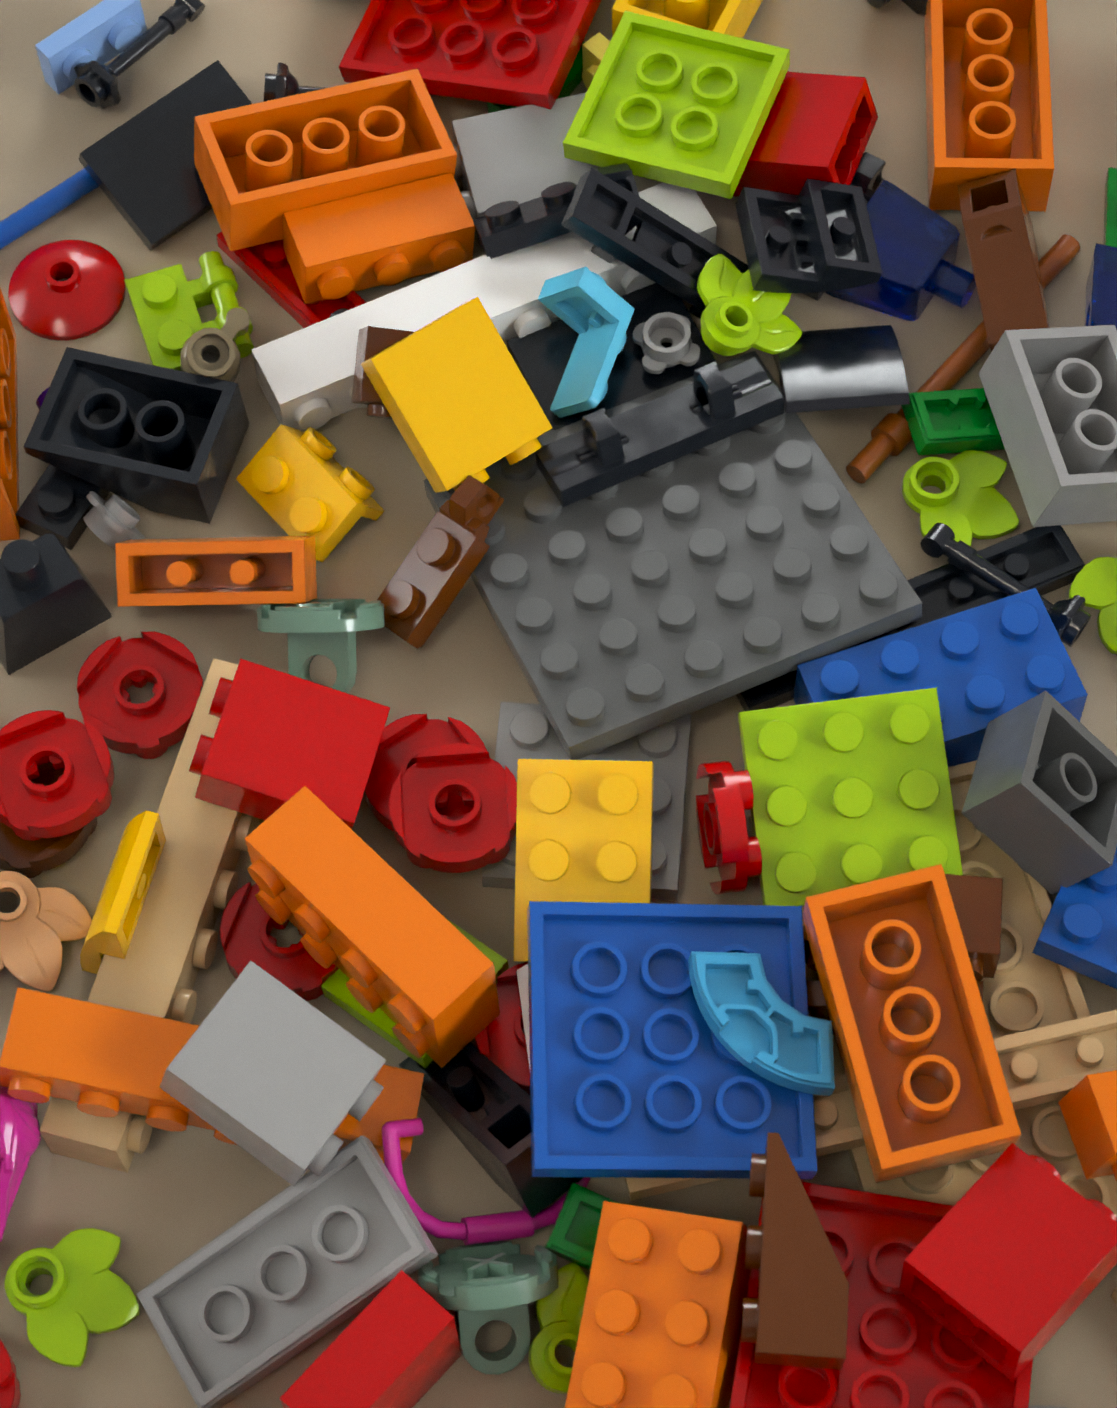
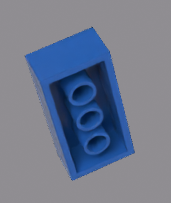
[794,588,1088,767]

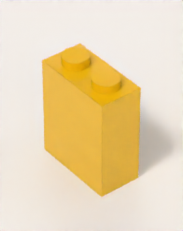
[361,297,553,493]

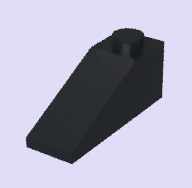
[399,1042,584,1218]

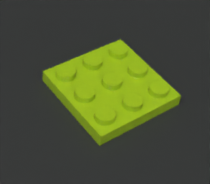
[563,11,790,199]
[738,687,963,906]

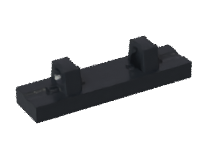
[561,168,749,319]
[535,357,784,507]

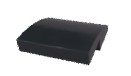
[735,178,883,293]
[773,325,909,413]

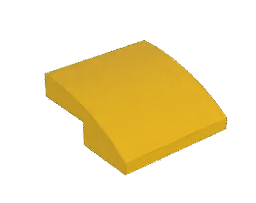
[80,810,166,974]

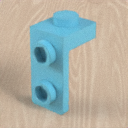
[538,266,635,418]

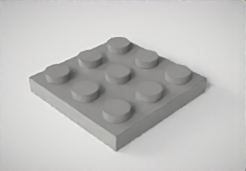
[482,702,691,901]

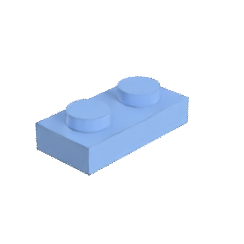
[35,0,147,95]

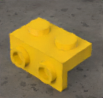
[236,424,384,562]

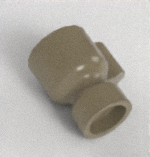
[180,307,250,382]

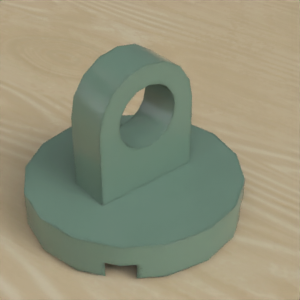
[257,598,385,693]
[418,1241,559,1375]

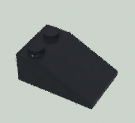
[23,347,250,524]

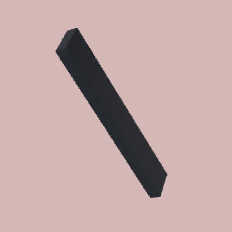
[736,525,1085,711]

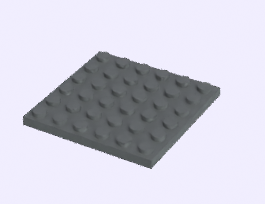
[424,350,922,760]

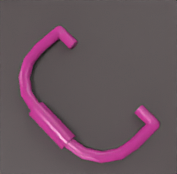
[381,1118,591,1245]

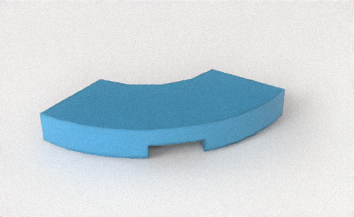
[688,951,835,1096]

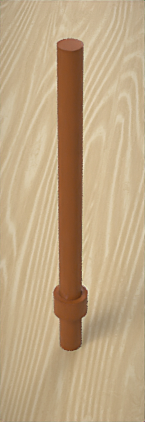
[846,234,1081,484]

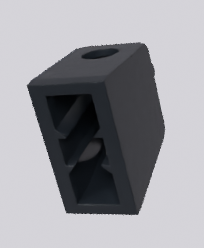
[0,533,112,675]

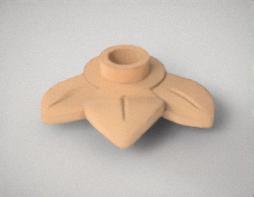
[0,870,92,992]

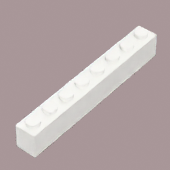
[251,182,717,431]

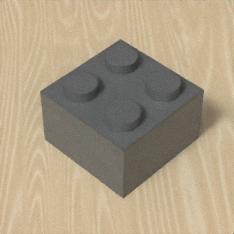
[962,691,1117,895]

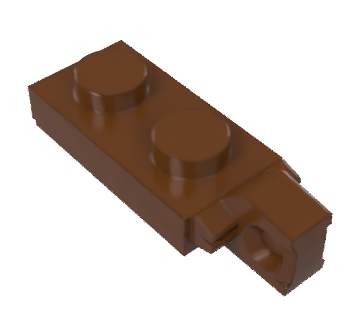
[377,475,504,649]

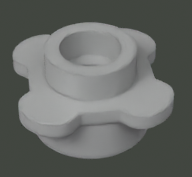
[633,312,700,374]
[83,491,146,549]

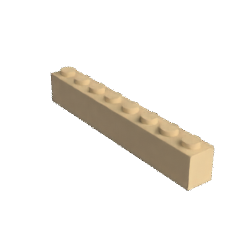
[39,658,259,1173]

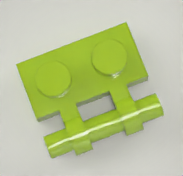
[125,251,254,371]

